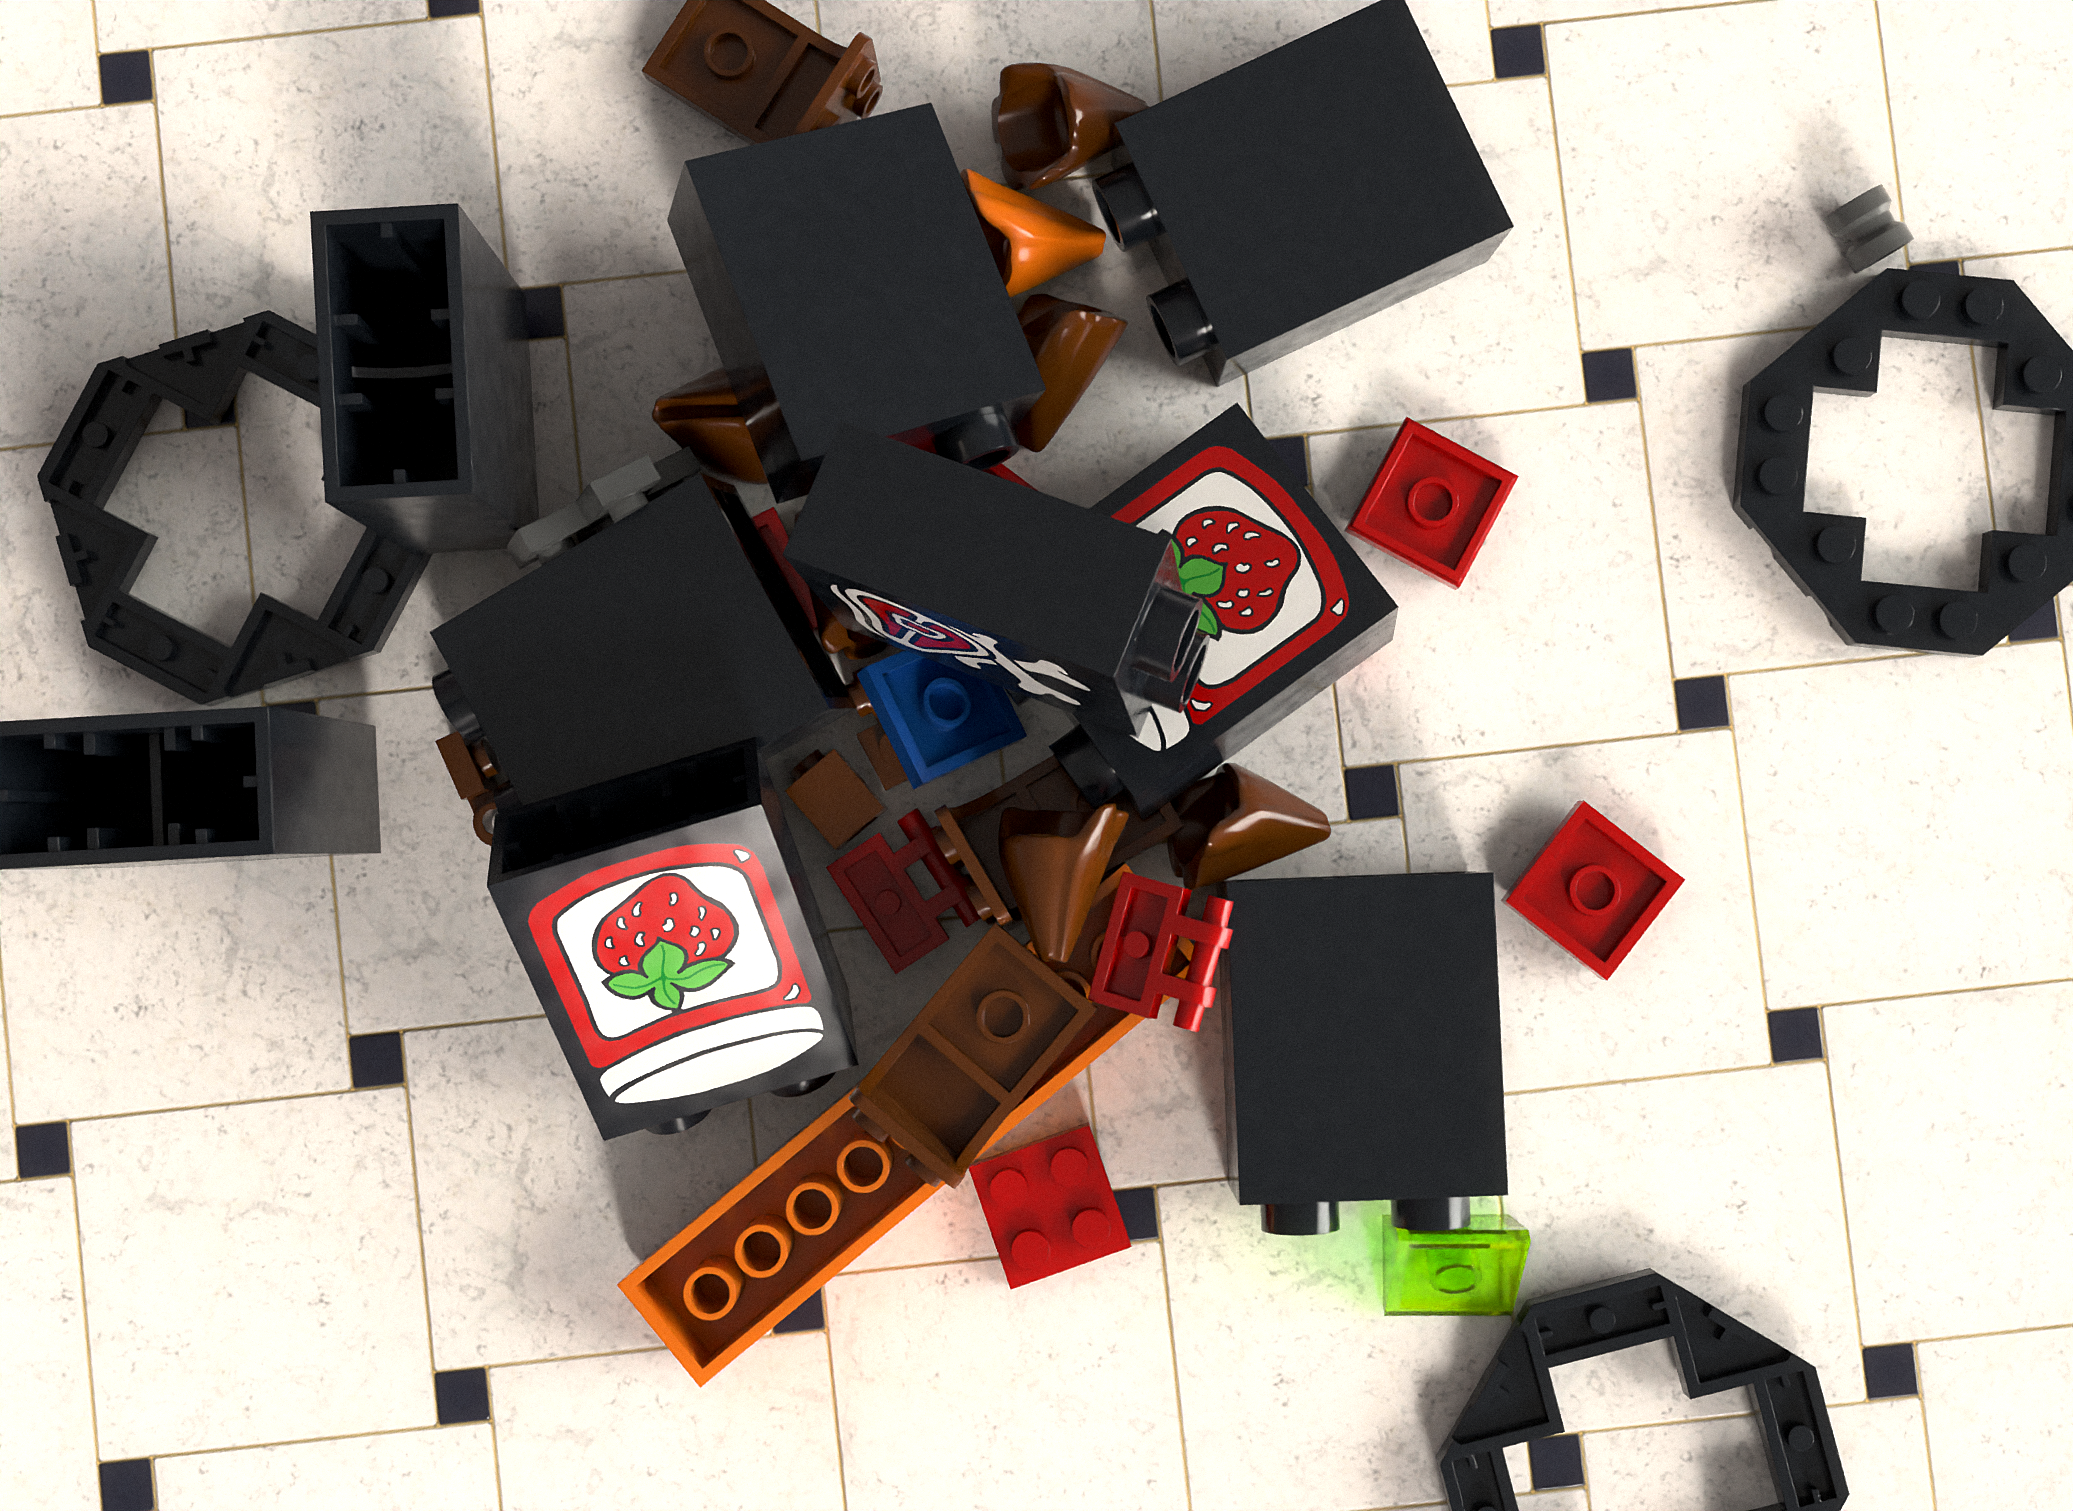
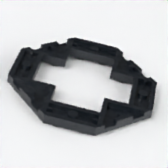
[1732,268,2073,658]
[37,310,433,707]
[1435,1268,1850,1511]

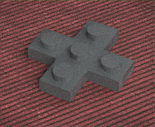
[506,446,702,569]

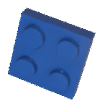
[857,650,1027,790]

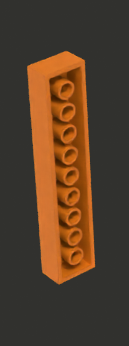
[617,863,1194,1388]

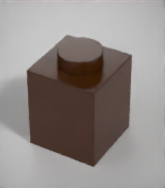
[785,749,888,850]

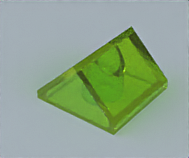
[1382,1214,1531,1316]

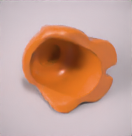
[960,168,1106,298]

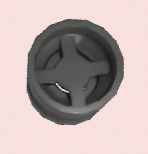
[1823,184,1914,274]

